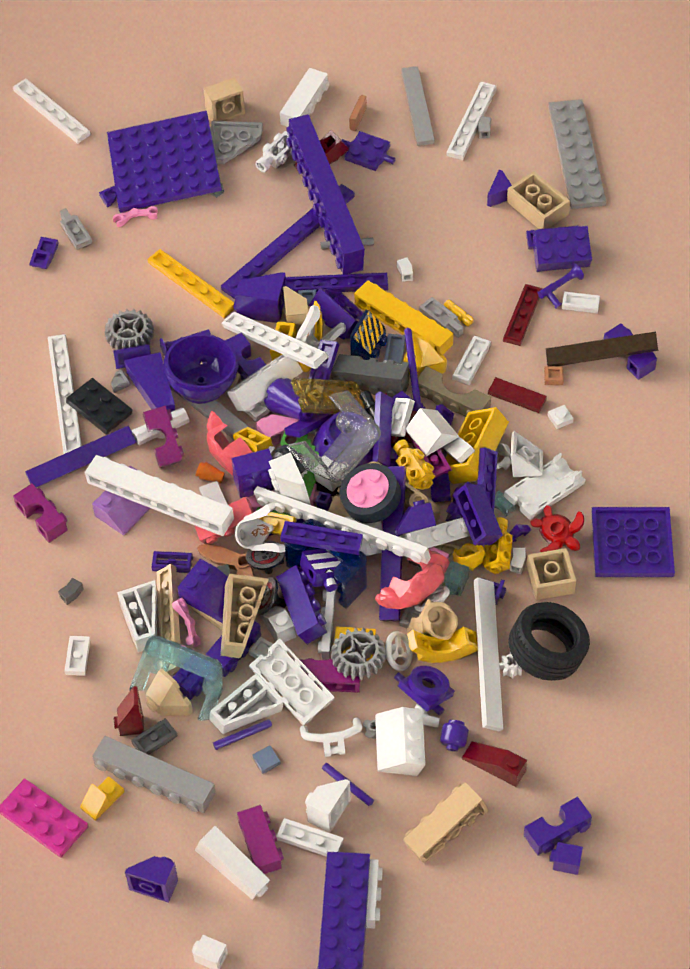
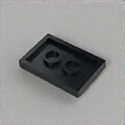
[66,378,133,434]

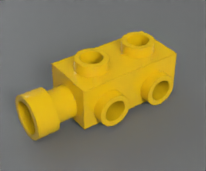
[393,439,435,490]
[482,517,513,575]

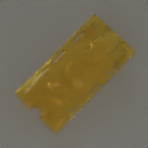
[291,378,367,416]

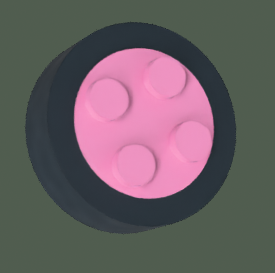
[339,463,401,523]

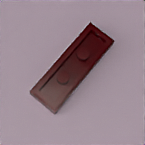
[488,377,547,413]

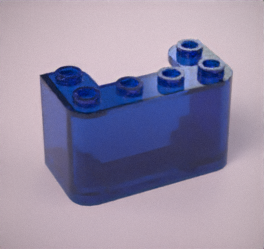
[284,519,367,609]

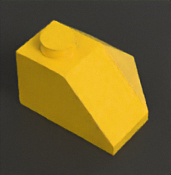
[403,333,447,377]

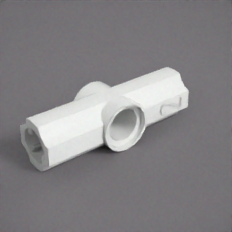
[132,407,190,446]

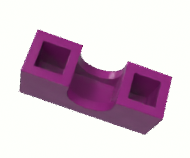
[143,406,184,468]
[13,483,68,543]

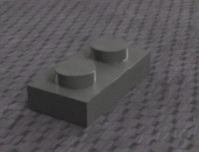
[131,718,178,755]

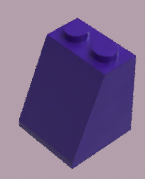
[233,272,286,323]

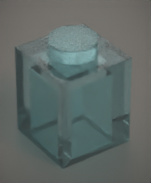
[442,561,469,596]

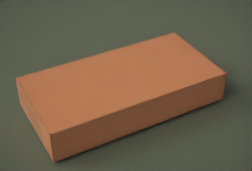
[349,95,367,132]

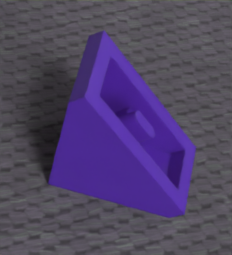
[487,170,512,207]

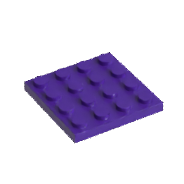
[591,507,675,577]

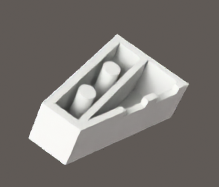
[117,580,157,653]
[209,673,284,734]

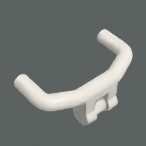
[300,717,362,757]

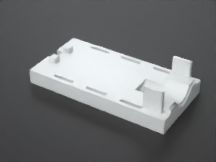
[503,453,586,520]
[249,639,335,726]

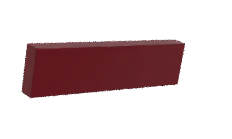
[503,284,542,346]

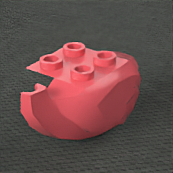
[207,411,253,476]
[375,550,450,609]

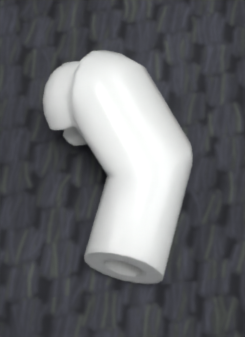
[415,704,440,728]

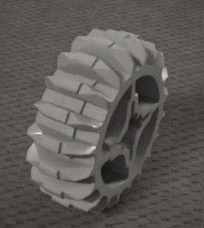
[104,309,154,350]
[331,627,386,681]

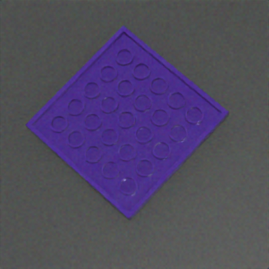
[107,110,222,213]

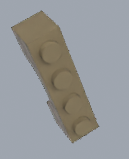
[418,366,491,417]

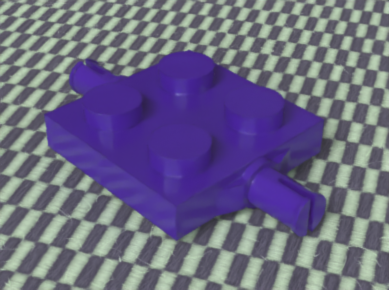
[342,131,396,171]

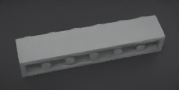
[92,736,216,813]

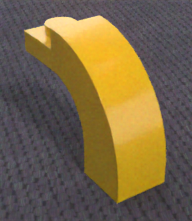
[407,626,478,663]

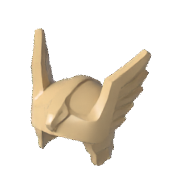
[407,599,458,640]

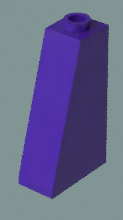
[124,352,175,412]

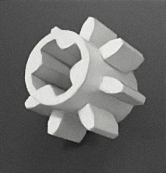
[499,652,522,679]

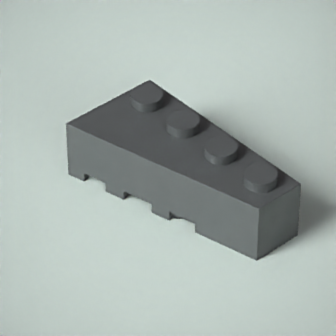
[331,354,409,398]

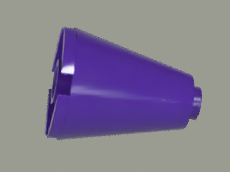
[264,378,314,421]

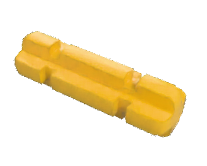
[443,299,474,327]

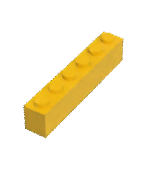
[354,280,453,355]

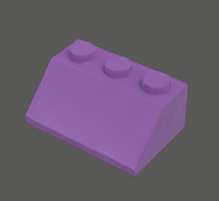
[92,466,150,535]

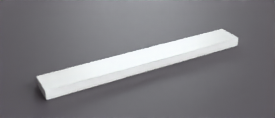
[222,312,328,369]
[48,334,82,454]
[474,578,503,732]

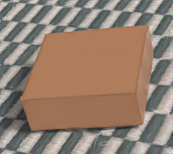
[544,366,564,385]

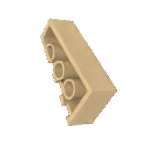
[221,573,269,658]
[403,782,488,863]

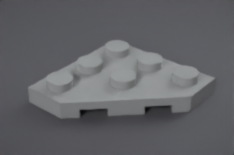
[211,121,263,164]

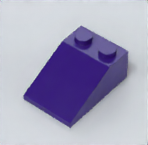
[178,559,228,623]

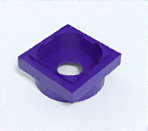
[398,665,455,712]

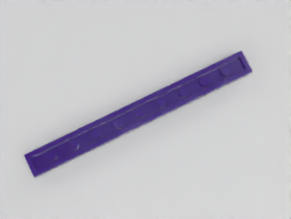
[221,184,355,299]

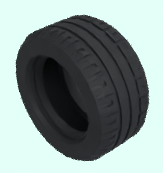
[508,602,590,681]

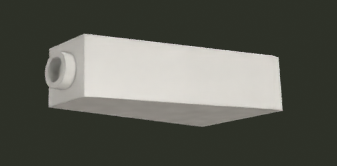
[195,826,270,899]

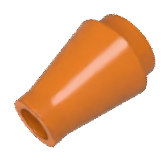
[195,462,225,483]

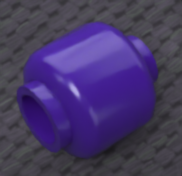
[440,720,469,752]

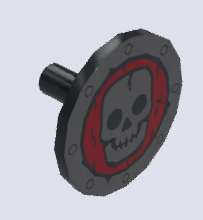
[246,540,285,574]
[257,577,287,615]

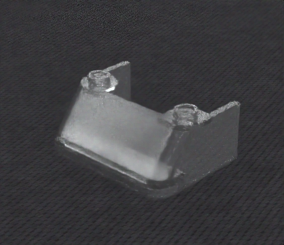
[287,391,381,483]

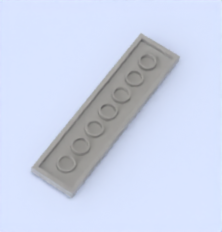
[548,99,606,209]

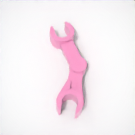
[113,206,158,227]
[172,598,201,648]

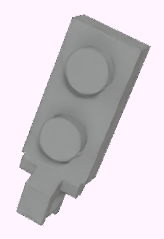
[60,208,92,250]
[419,297,463,338]

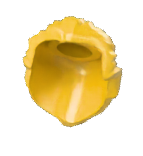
[453,543,486,571]

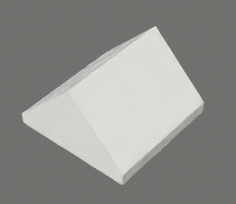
[406,408,459,456]
[511,431,543,477]

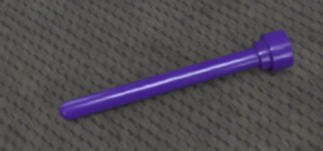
[404,328,426,412]

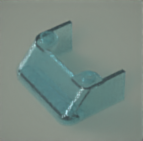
[129,636,223,721]

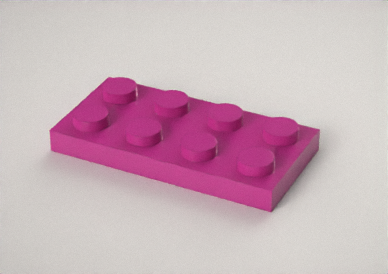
[0,778,88,858]

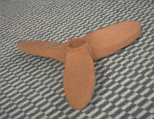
[197,534,288,577]

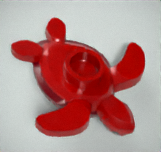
[530,505,584,552]

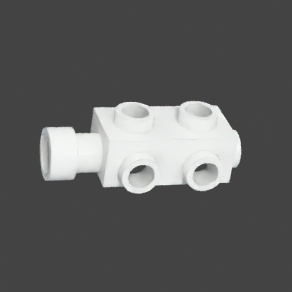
[255,131,292,173]

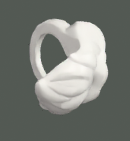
[495,443,512,470]

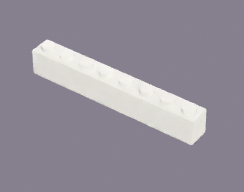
[85,455,234,536]

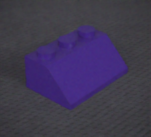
[308,288,366,340]

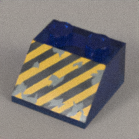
[350,310,388,360]

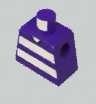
[300,549,343,592]

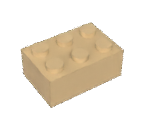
[507,171,570,229]

